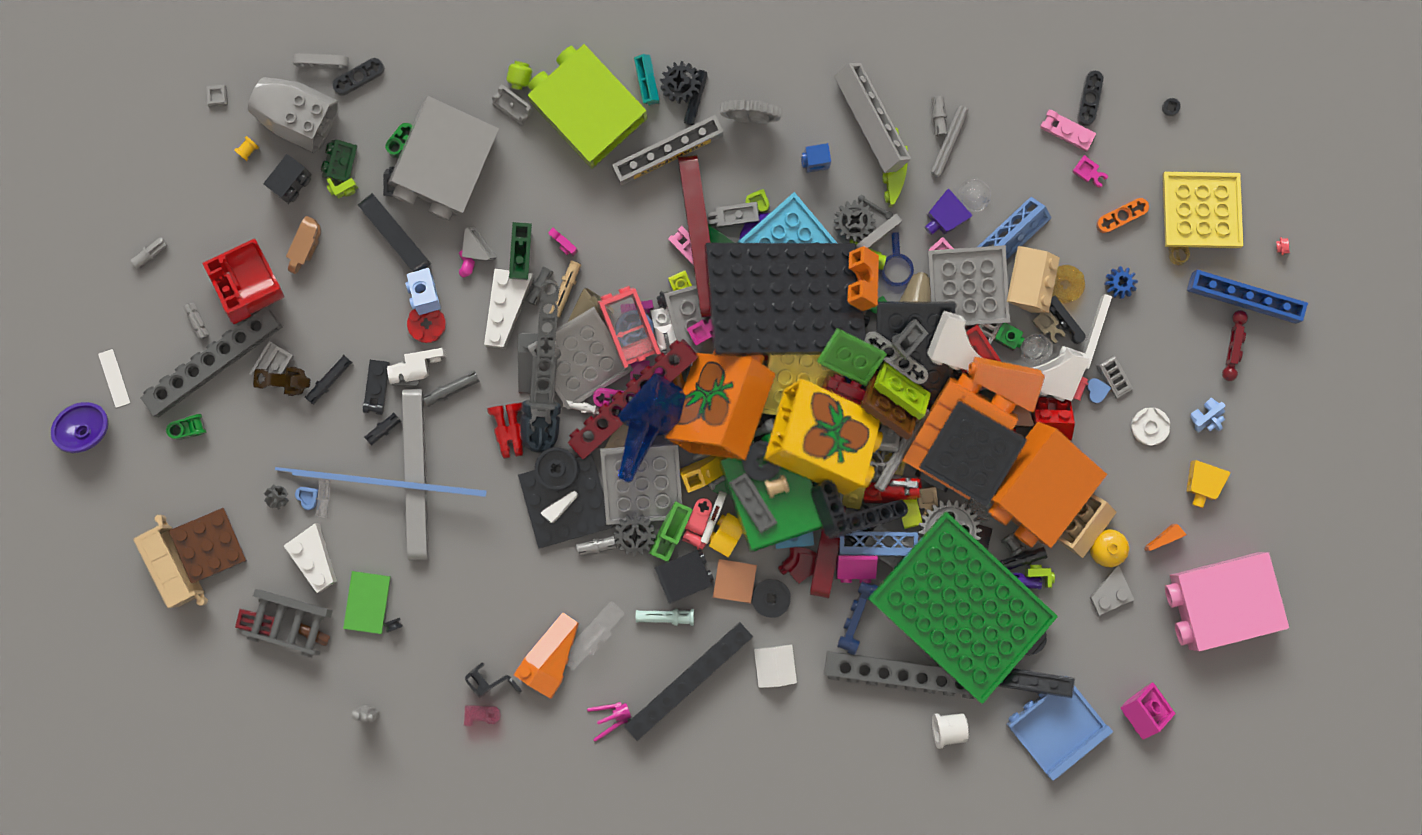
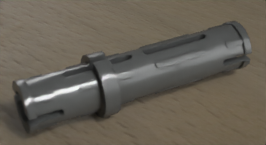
[423,371,480,407]

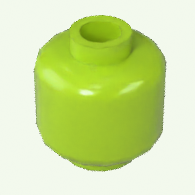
[506,61,533,90]

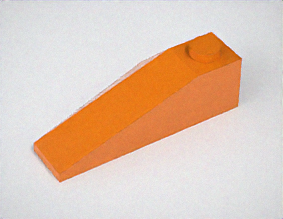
[514,613,579,699]

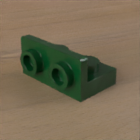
[321,139,357,182]

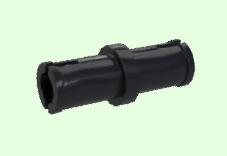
[364,412,402,446]

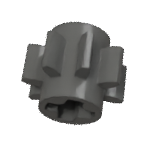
[264,485,289,510]

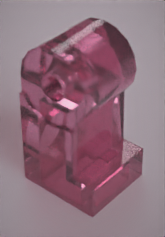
[464,705,501,726]

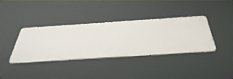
[98,349,130,408]

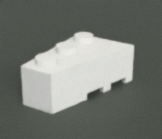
[284,523,337,593]

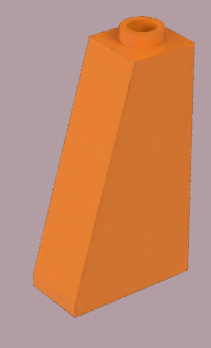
[968,356,1045,412]

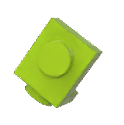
[327,178,359,198]
[1025,565,1055,588]

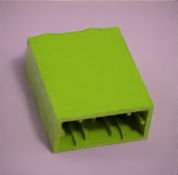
[528,44,648,169]

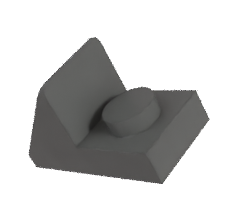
[892,319,928,360]

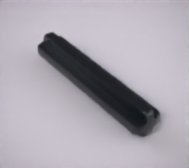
[684,70,708,125]

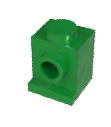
[993,323,1025,350]

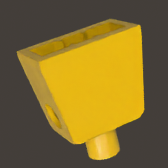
[1186,460,1231,508]

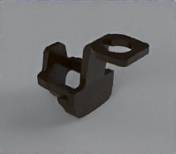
[253,367,311,396]

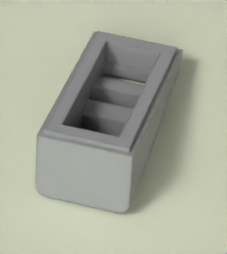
[1096,355,1133,399]

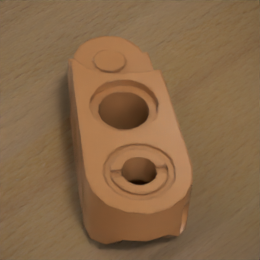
[286,216,321,274]

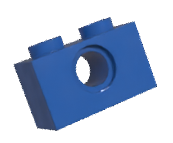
[801,143,831,173]

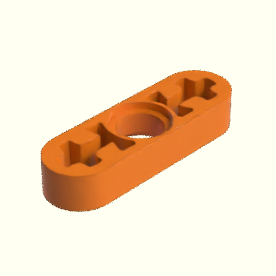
[1096,198,1149,233]

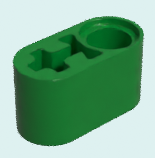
[385,123,412,158]

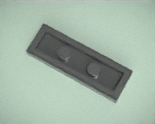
[729,473,777,534]

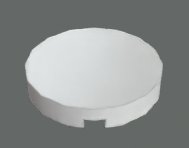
[1131,408,1170,446]

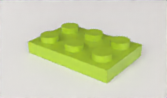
[874,361,931,420]

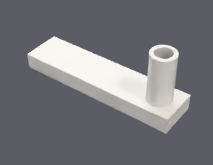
[1059,294,1112,371]

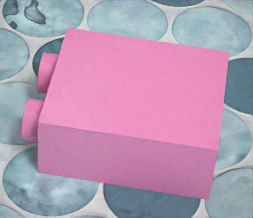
[1165,552,1289,651]

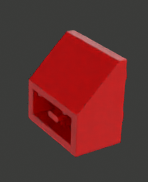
[1031,397,1075,441]

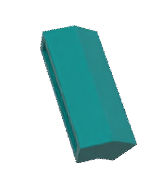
[634,54,660,106]

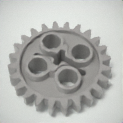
[719,100,782,123]
[918,500,981,540]

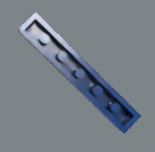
[1187,270,1308,324]

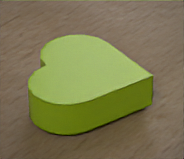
[745,189,769,213]

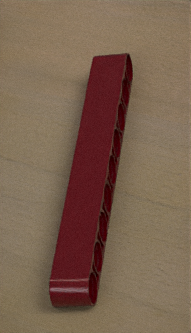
[678,155,711,318]

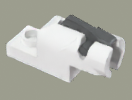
[651,307,680,364]
[387,348,446,386]

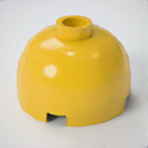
[1090,529,1129,568]

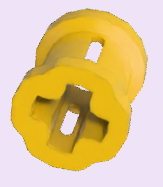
[234,136,260,161]

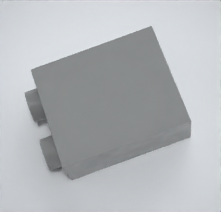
[388,96,499,221]

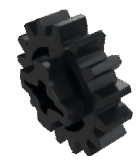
[660,61,702,104]

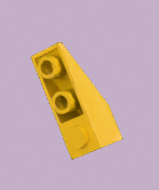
[680,456,727,493]

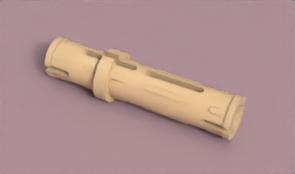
[549,261,582,318]

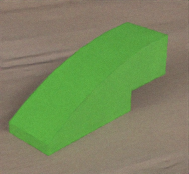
[648,501,693,562]

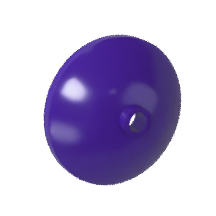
[51,402,109,453]

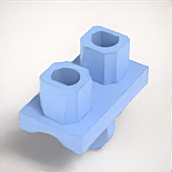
[1190,398,1226,433]

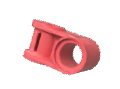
[685,498,713,536]

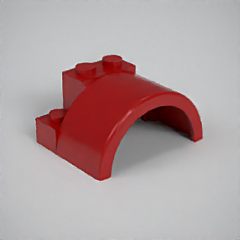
[202,239,285,325]

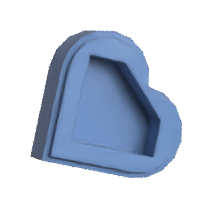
[1086,378,1111,403]
[295,487,319,510]

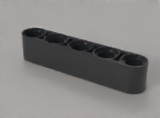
[358,193,431,272]

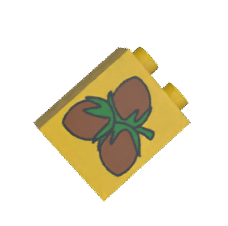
[764,379,883,495]

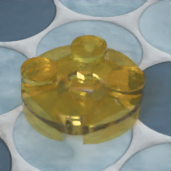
[1052,265,1085,304]

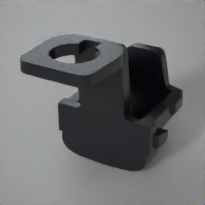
[465,662,522,699]

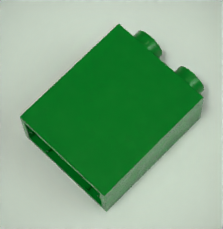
[720,434,823,553]

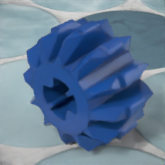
[1104,266,1138,299]

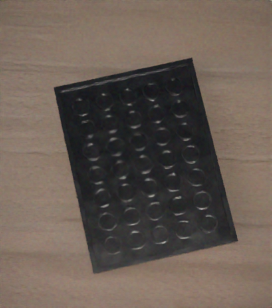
[704,243,866,355]

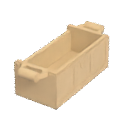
[133,515,208,608]

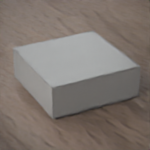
[206,85,228,106]

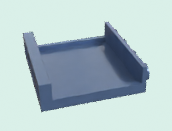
[1006,676,1113,781]

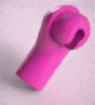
[459,250,475,278]

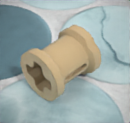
[765,475,789,498]

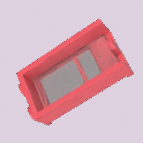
[597,286,661,368]

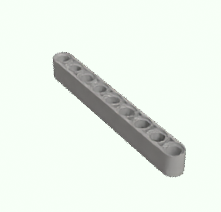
[402,389,429,561]

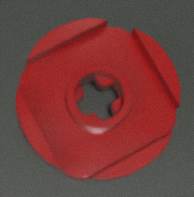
[407,309,446,343]

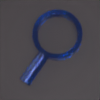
[881,232,914,287]

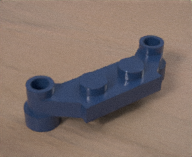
[837,582,879,655]

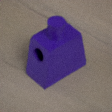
[925,188,973,235]

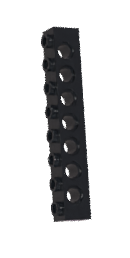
[624,622,753,741]

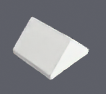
[754,644,797,688]

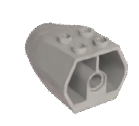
[248,77,339,153]

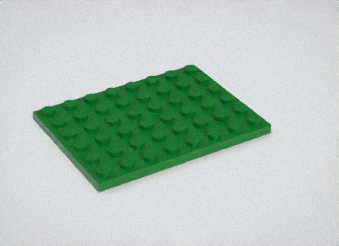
[868,512,1058,704]

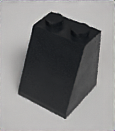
[655,550,714,604]

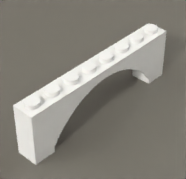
[927,311,1090,401]

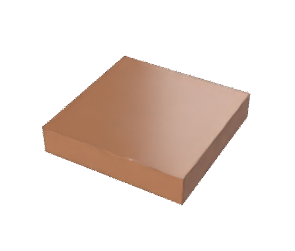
[713,559,757,603]

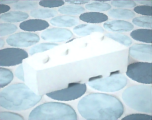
[484,269,535,349]

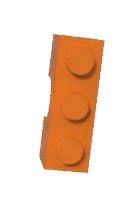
[848,246,879,311]

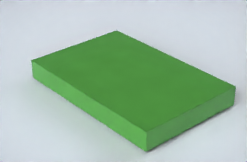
[817,328,887,386]
[343,571,391,634]

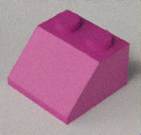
[836,556,878,583]
[1120,682,1176,740]

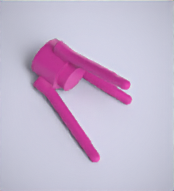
[587,702,631,742]

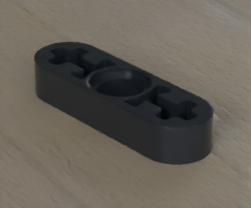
[333,58,384,95]
[1077,70,1104,126]

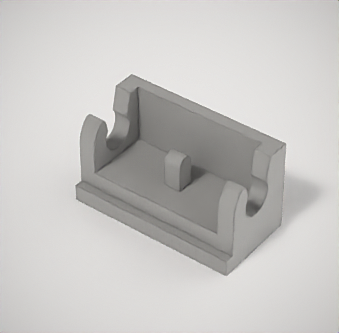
[492,84,533,126]

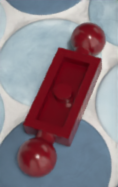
[1222,310,1248,381]

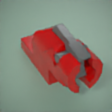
[863,478,922,503]

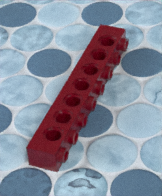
[567,339,699,459]

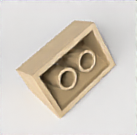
[1007,246,1060,313]
[1057,494,1117,558]

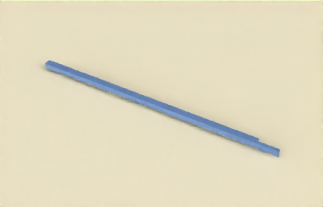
[275,467,487,497]

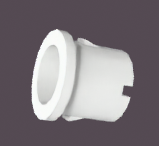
[932,713,968,749]

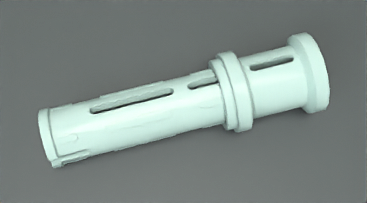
[636,608,694,626]

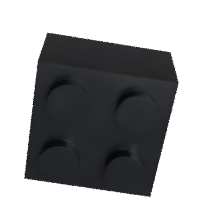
[263,154,312,204]

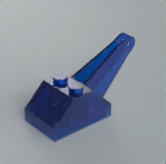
[618,373,686,483]

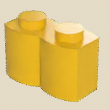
[708,513,743,558]

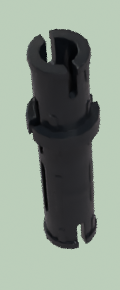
[305,354,353,405]
[1000,546,1047,570]

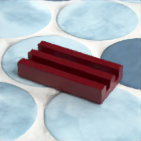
[235,609,275,636]

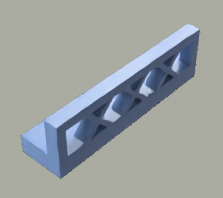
[978,197,1052,260]
[839,531,918,556]

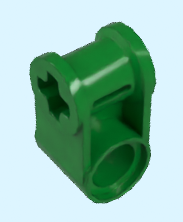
[166,414,207,440]

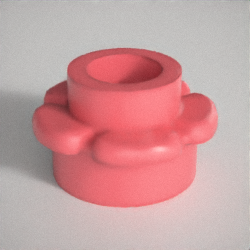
[1276,237,1289,256]

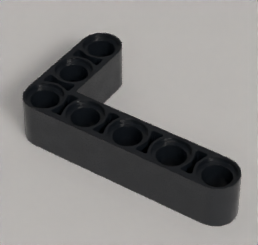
[811,480,908,539]

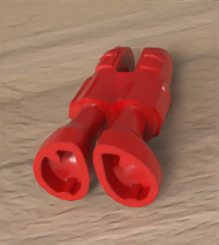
[487,402,523,459]

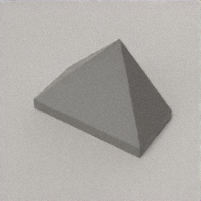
[462,227,496,260]

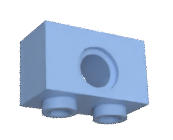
[405,268,441,315]

